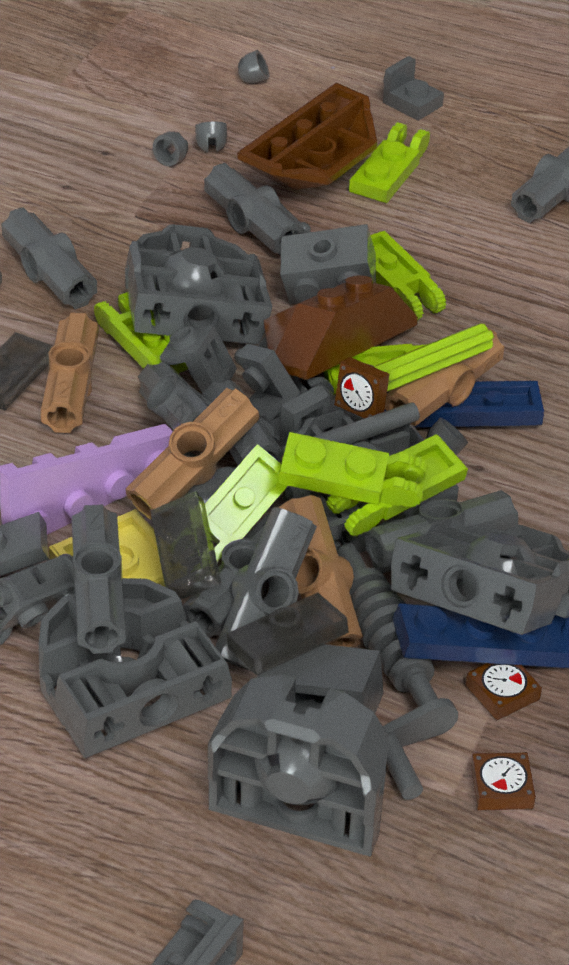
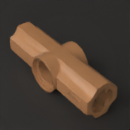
[41,313,99,433]
[385,327,505,426]
[125,388,259,521]
[279,495,363,648]

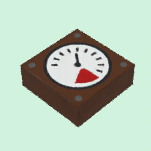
[334,357,390,418]
[465,663,542,720]
[471,752,536,810]

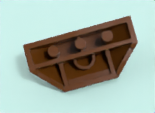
[237,82,377,190]
[263,275,418,380]

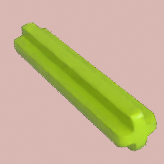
[373,323,494,392]

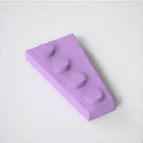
[0,424,173,535]

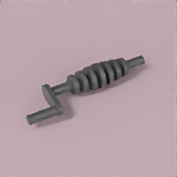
[337,543,459,800]

